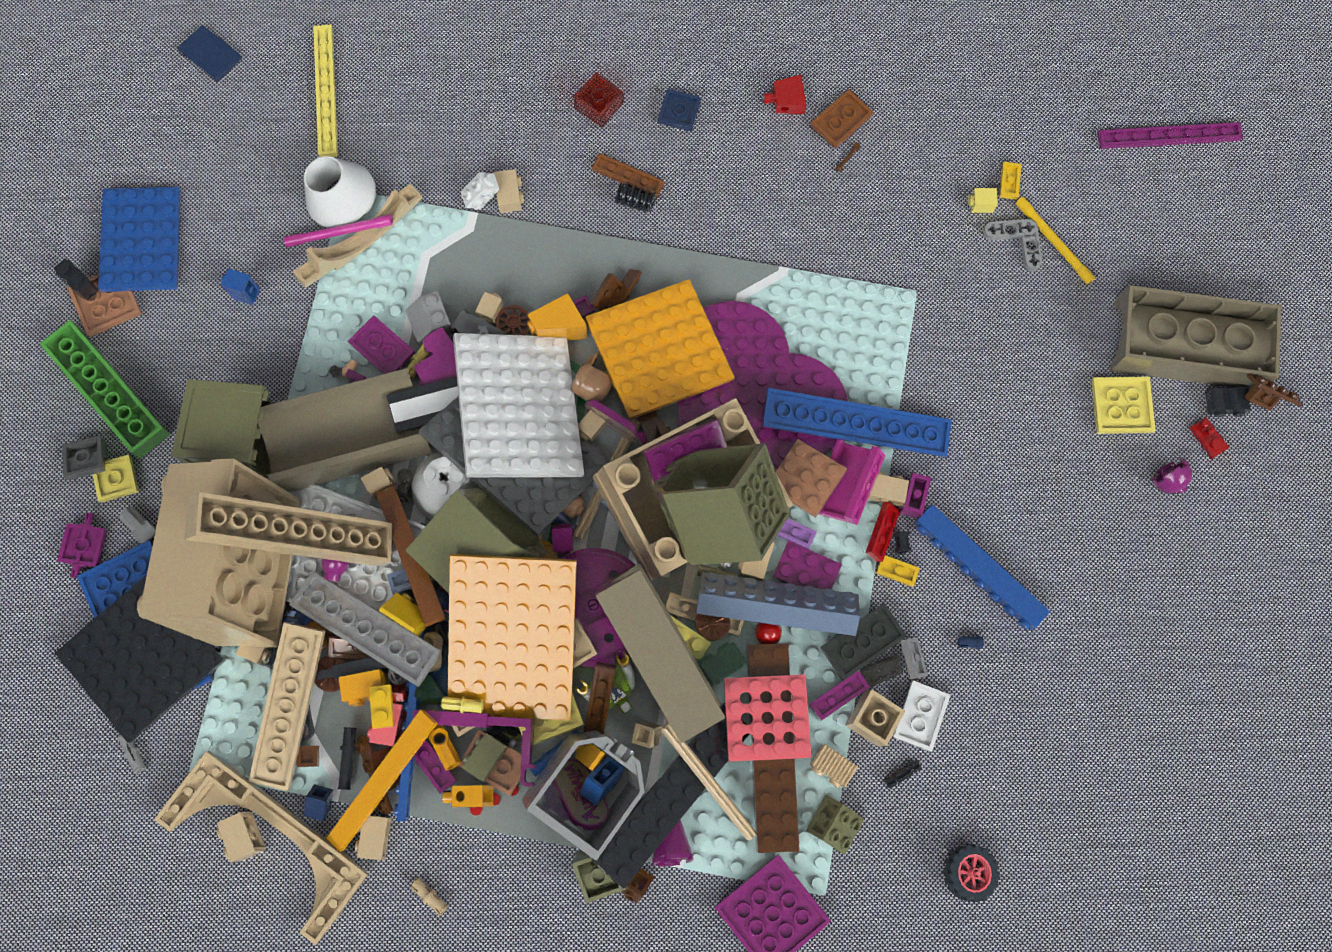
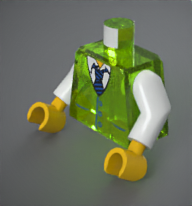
[574,651,635,714]

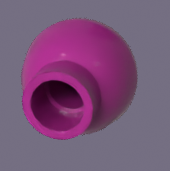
[321,559,350,582]

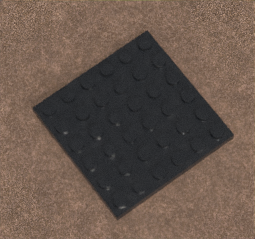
[55,575,226,743]

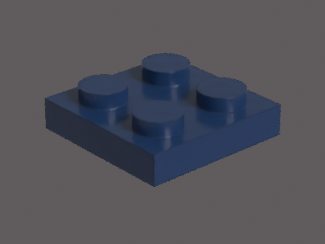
[658,88,702,132]

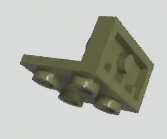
[806,795,864,855]

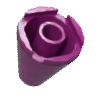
[652,819,694,867]

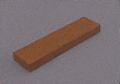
[592,153,665,199]

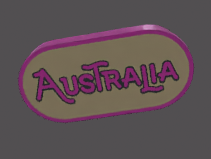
[585,399,648,447]
[552,759,609,830]

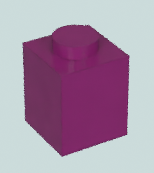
[552,523,574,554]

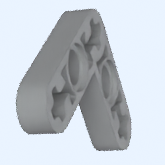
[983,219,1042,272]

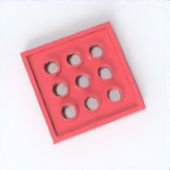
[724,675,811,762]

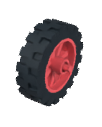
[943,844,1000,902]

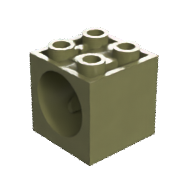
[572,850,626,904]

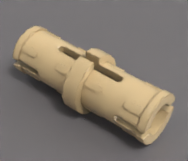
[410,878,449,916]

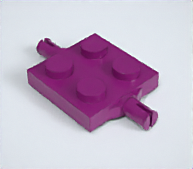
[57,512,108,579]

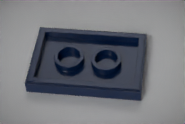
[177,24,242,83]

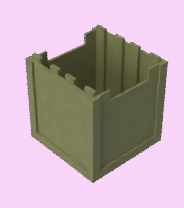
[171,379,274,480]

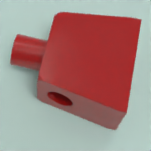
[763,75,806,114]

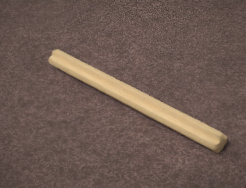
[574,419,640,540]
[661,723,757,840]

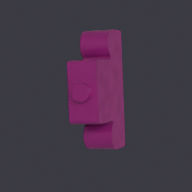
[414,327,457,386]

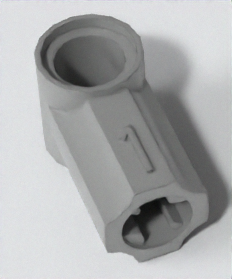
[119,506,156,544]

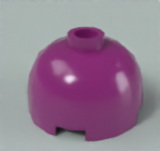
[1151,458,1192,494]

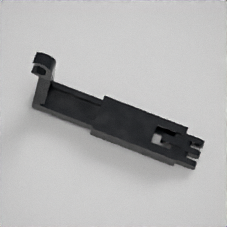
[301,657,386,741]

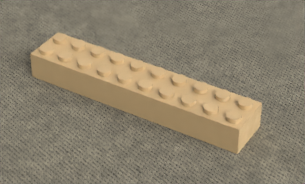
[184,492,392,566]

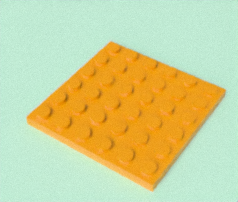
[585,279,735,420]

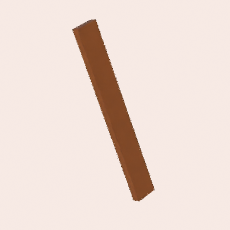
[375,485,446,627]

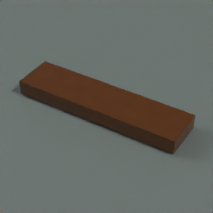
[583,661,617,734]

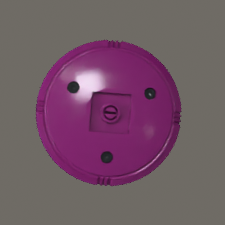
[560,548,636,669]

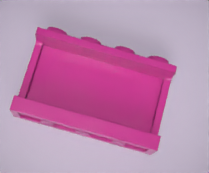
[818,439,885,525]

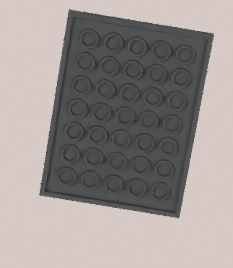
[419,396,610,537]

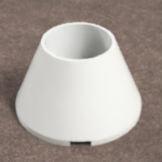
[304,156,376,228]

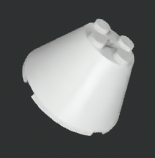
[412,452,480,520]

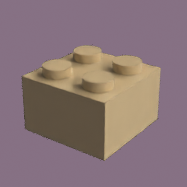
[845,689,905,747]
[217,812,266,862]

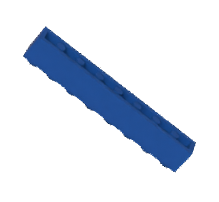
[914,504,1051,631]

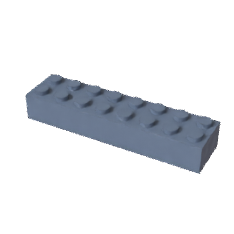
[696,572,860,636]

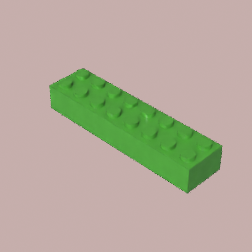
[40,320,170,459]

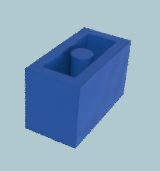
[221,268,260,305]
[579,756,625,806]

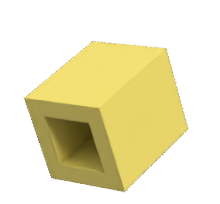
[968,188,998,213]

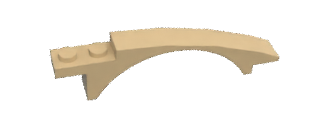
[293,184,422,288]

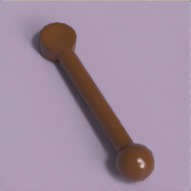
[836,143,860,172]

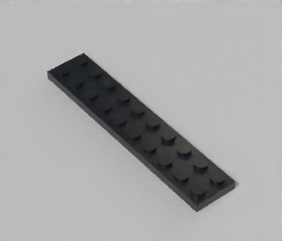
[591,703,750,889]

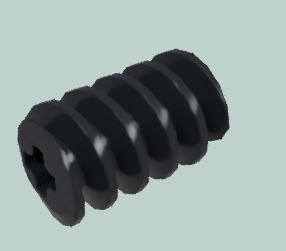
[615,182,656,213]

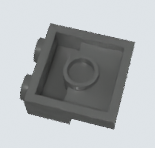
[62,435,108,481]

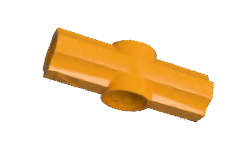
[428,709,461,771]

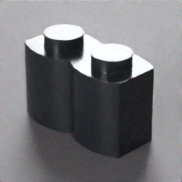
[54,259,98,300]
[1205,387,1251,417]

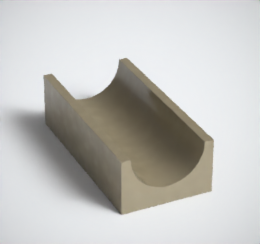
[1110,285,1282,390]
[257,368,432,493]
[595,563,725,743]

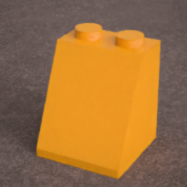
[527,293,588,341]

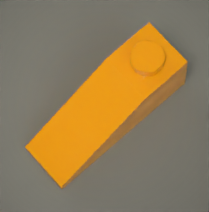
[574,743,607,771]

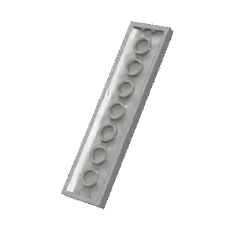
[289,571,442,687]

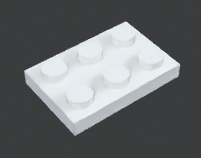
[893,680,950,752]

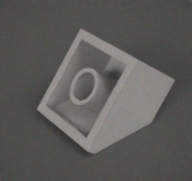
[405,291,451,344]

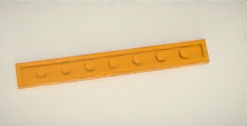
[326,709,437,852]

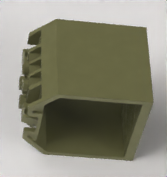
[653,443,790,565]
[405,488,547,593]

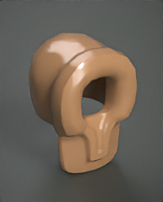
[571,352,612,402]

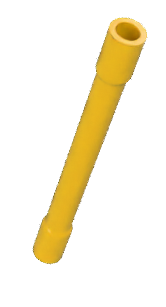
[1015,196,1096,285]

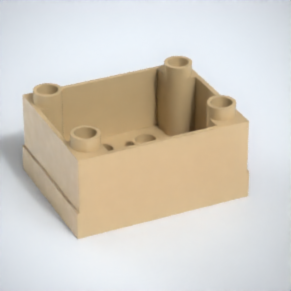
[592,398,793,581]
[137,458,301,648]

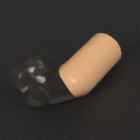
[329,359,358,379]

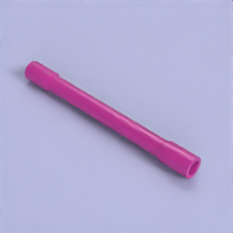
[284,214,393,247]

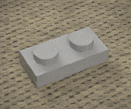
[901,638,928,680]

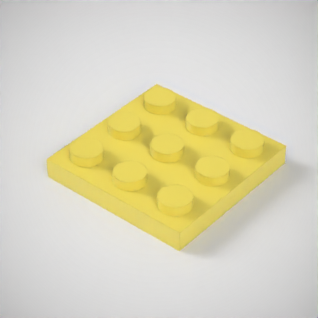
[1091,377,1156,434]

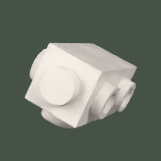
[461,172,500,210]

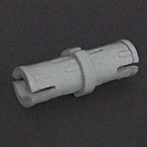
[117,735,146,774]

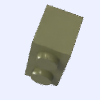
[462,733,508,782]

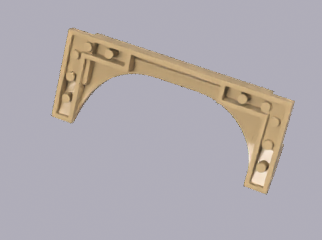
[154,751,369,945]

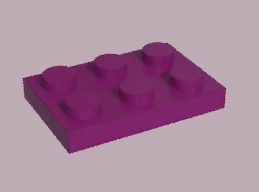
[347,315,415,374]
[773,541,842,589]

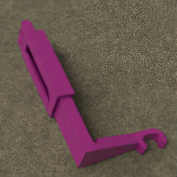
[413,710,537,787]

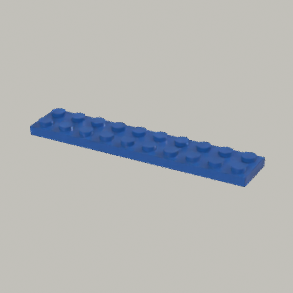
[761,388,952,457]

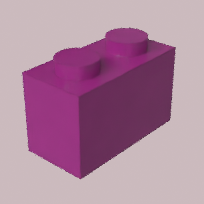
[900,473,931,519]

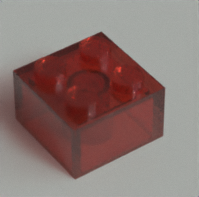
[573,72,624,128]

